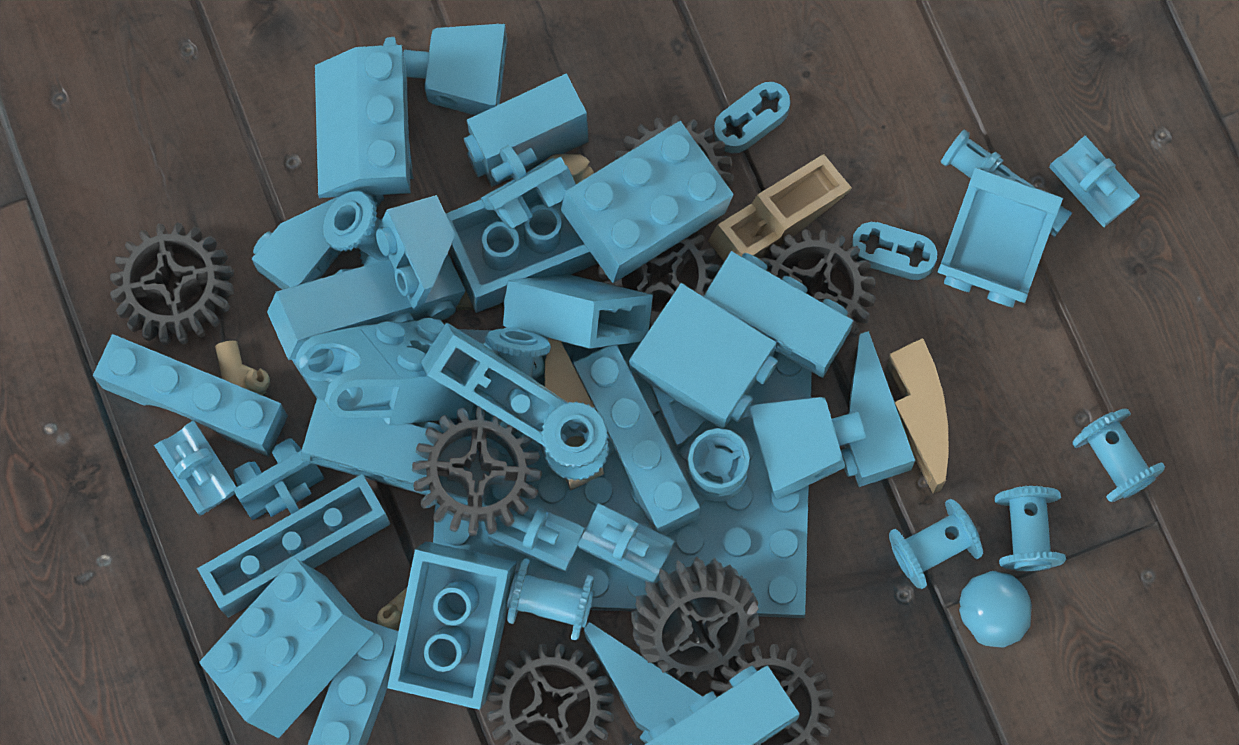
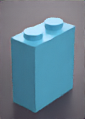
[464,73,589,187]
[503,274,653,348]
[630,283,778,429]

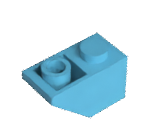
[376,195,455,310]

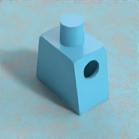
[403,24,507,115]
[749,397,866,499]

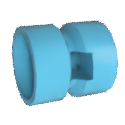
[688,428,750,502]

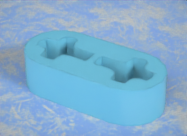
[714,82,790,153]
[851,222,937,280]

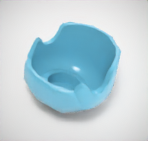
[959,571,1032,648]

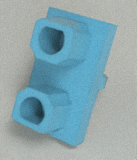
[1049,136,1140,227]
[481,145,568,228]
[154,420,237,516]
[233,438,324,520]
[488,493,585,573]
[577,503,675,582]

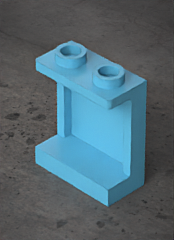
[938,167,1063,308]

